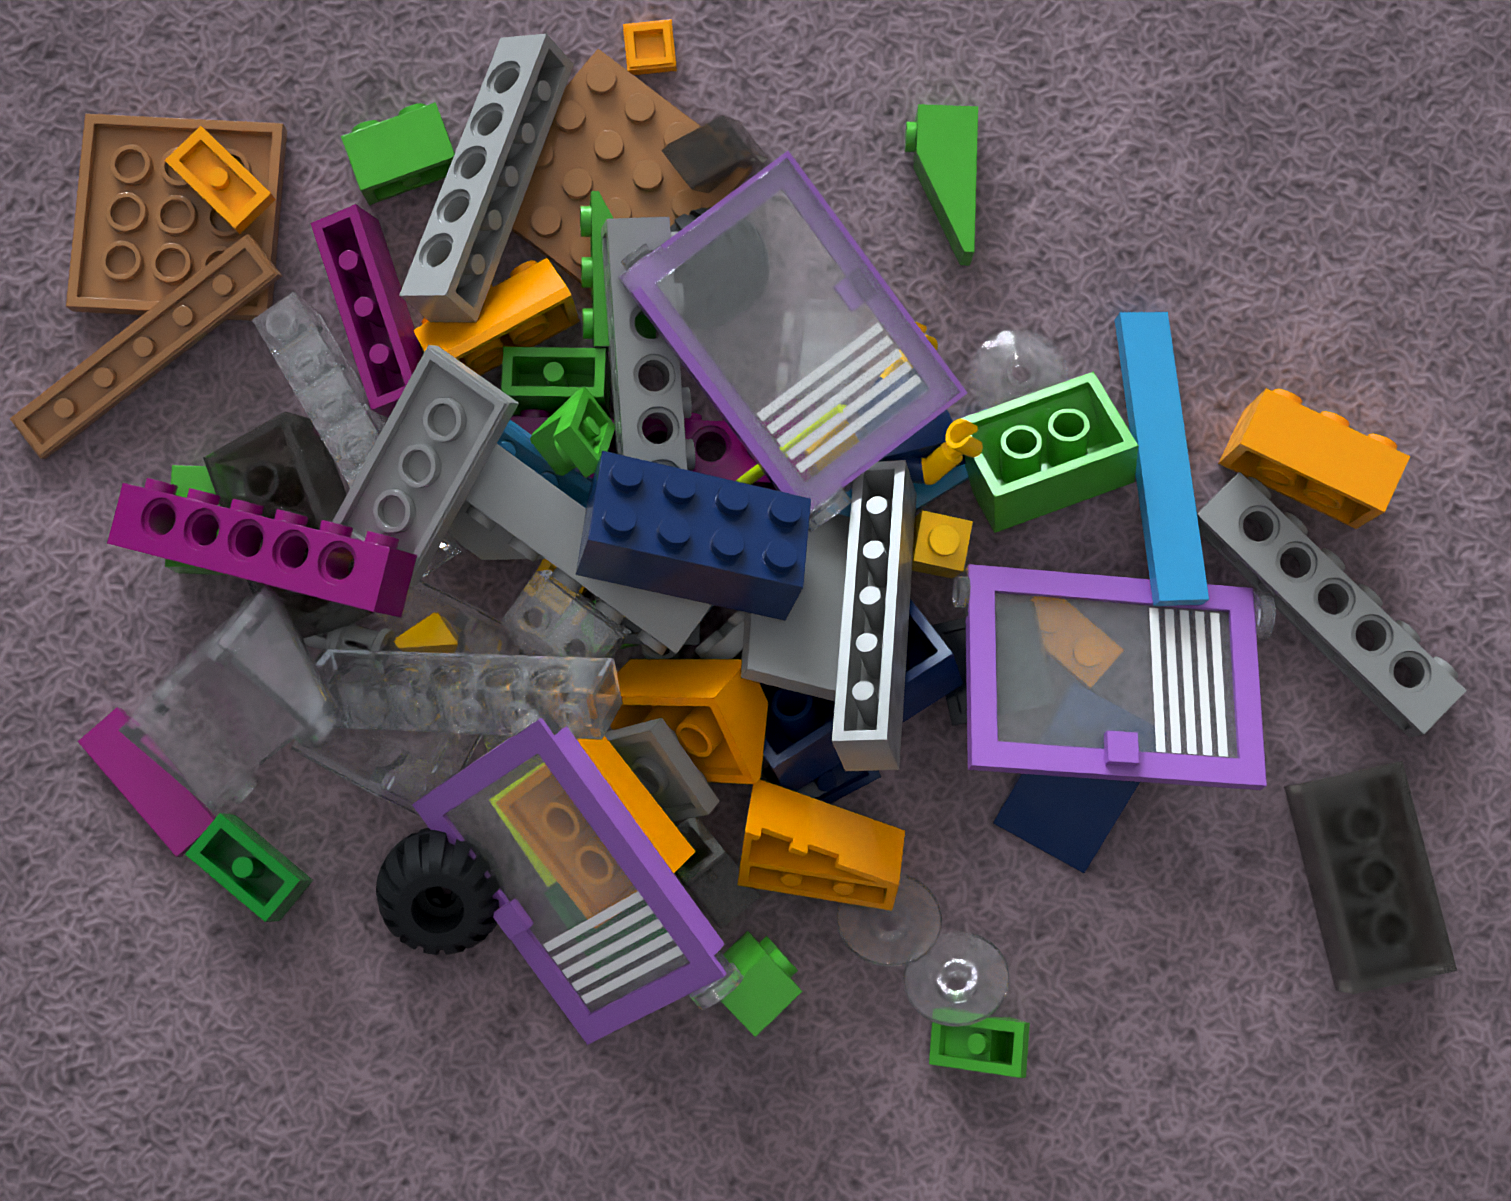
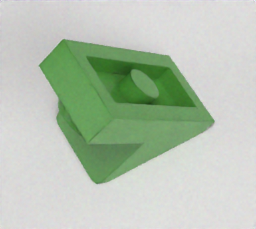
[530,386,615,478]
[929,1011,1030,1078]

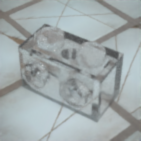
[500,570,632,687]

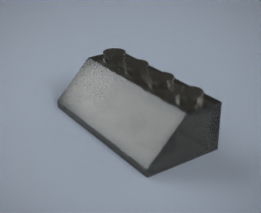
[203,411,374,646]

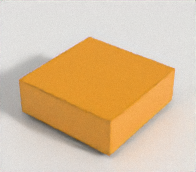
[623,19,677,75]

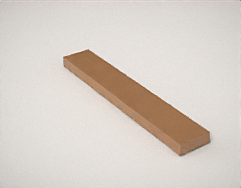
[10,234,282,459]

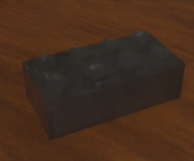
[1284,761,1457,994]

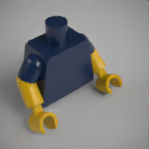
[854,322,983,485]

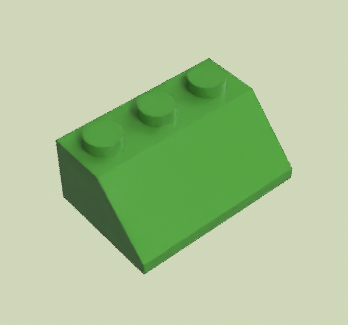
[953,371,1139,533]

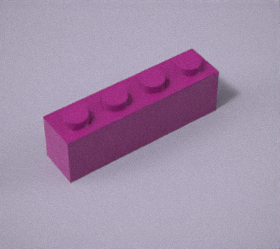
[310,204,423,418]

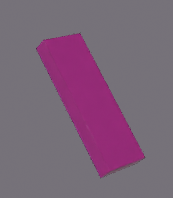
[77,707,216,857]

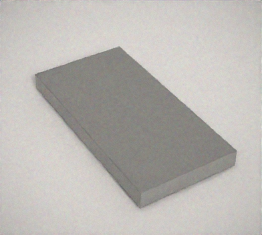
[333,345,519,586]
[741,508,850,701]

